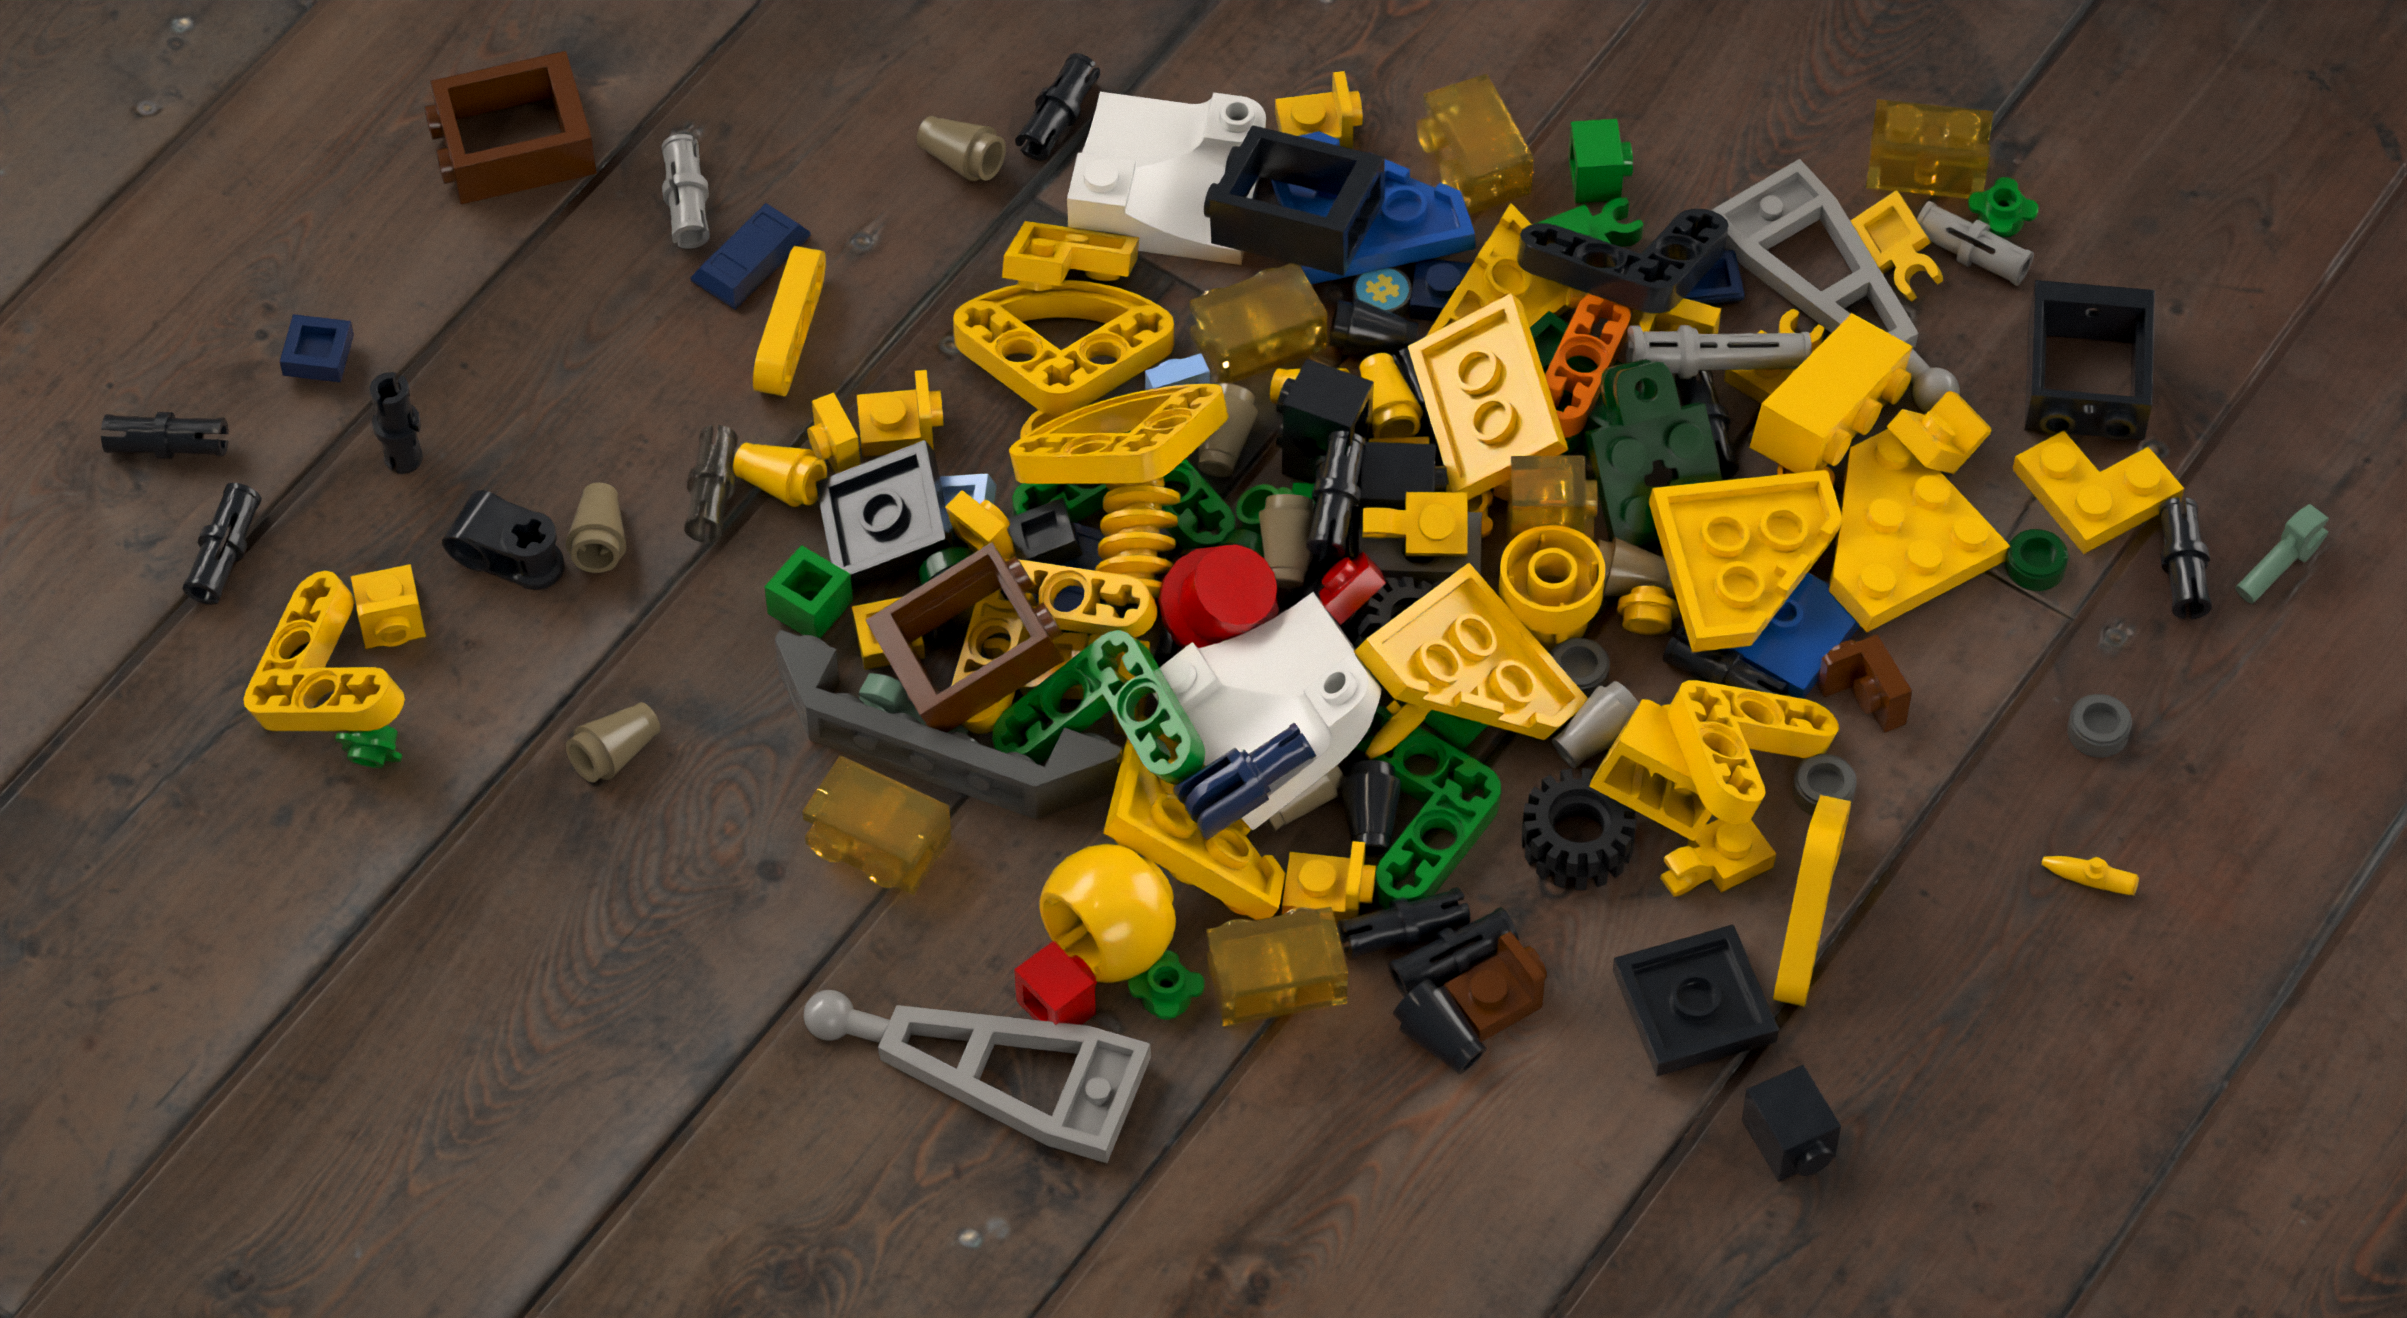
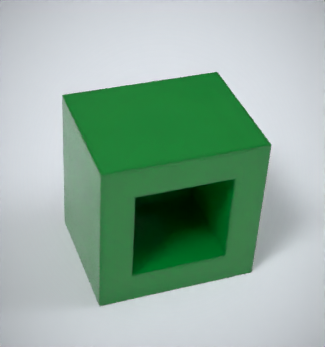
[1568,119,1633,203]
[764,545,853,639]

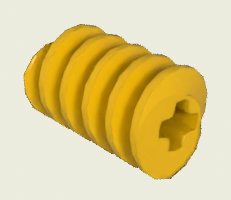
[1095,477,1181,604]

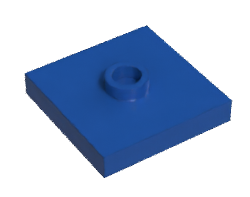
[1722,573,1860,699]

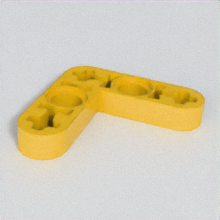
[951,559,1157,734]
[243,571,405,731]
[1667,680,1839,825]
[1773,795,1851,1007]

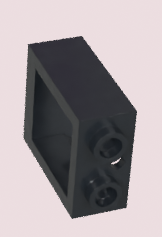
[1204,125,1385,276]
[2024,280,2155,441]

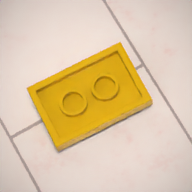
[1408,293,1568,500]

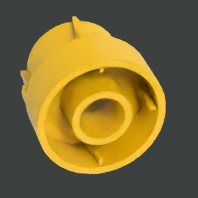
[1499,525,1605,651]

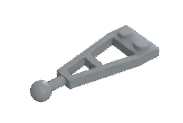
[1711,159,1960,413]
[804,990,1151,1163]

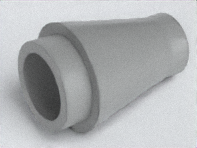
[1552,681,1639,768]

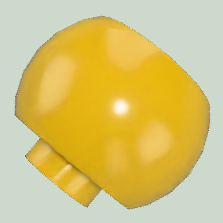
[1039,844,1176,983]

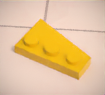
[1426,203,1570,337]

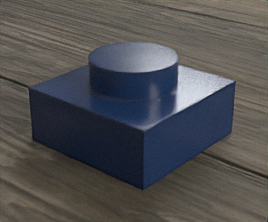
[1410,259,1473,321]
[279,314,354,382]

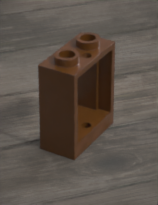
[424,51,597,204]
[865,542,1065,733]

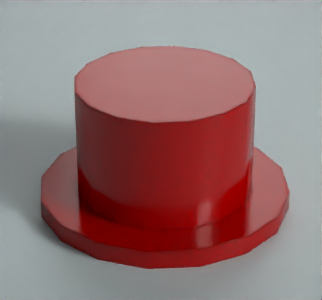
[1159,544,1279,649]

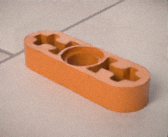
[1545,294,1631,438]

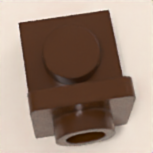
[1818,634,1912,733]
[1444,931,1547,1042]

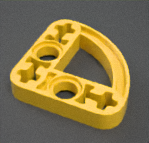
[953,280,1174,416]
[1009,383,1229,484]

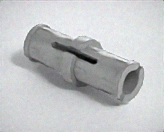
[661,134,710,249]
[1917,201,2034,286]

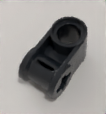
[442,490,565,590]

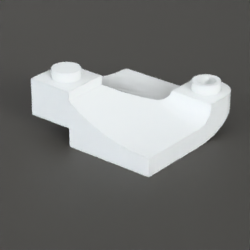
[1067,92,1266,265]
[1153,592,1382,830]

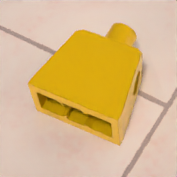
[1589,699,1712,841]

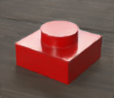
[1318,551,1386,625]

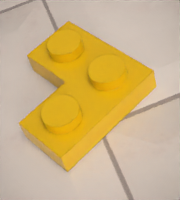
[1002,221,1140,290]
[2013,431,2184,554]

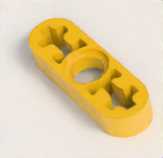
[753,246,826,396]

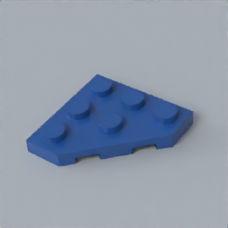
[1271,131,1476,286]

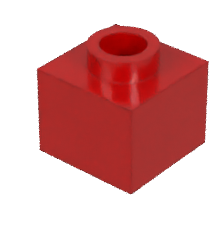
[1014,941,1097,1025]

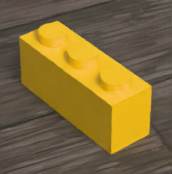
[1749,313,1913,473]

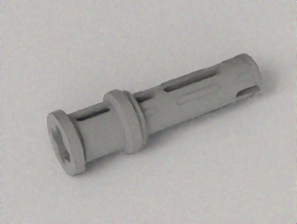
[1626,325,1812,379]

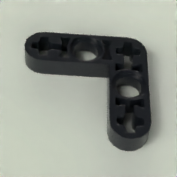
[1517,209,1729,313]

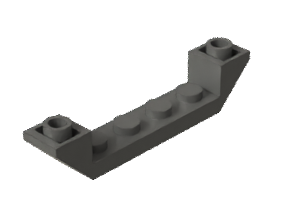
[775,630,1122,819]

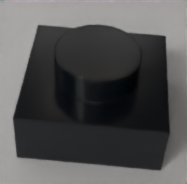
[1008,497,1083,565]

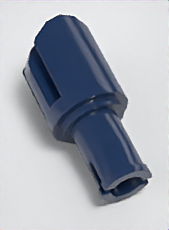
[1173,722,1316,840]

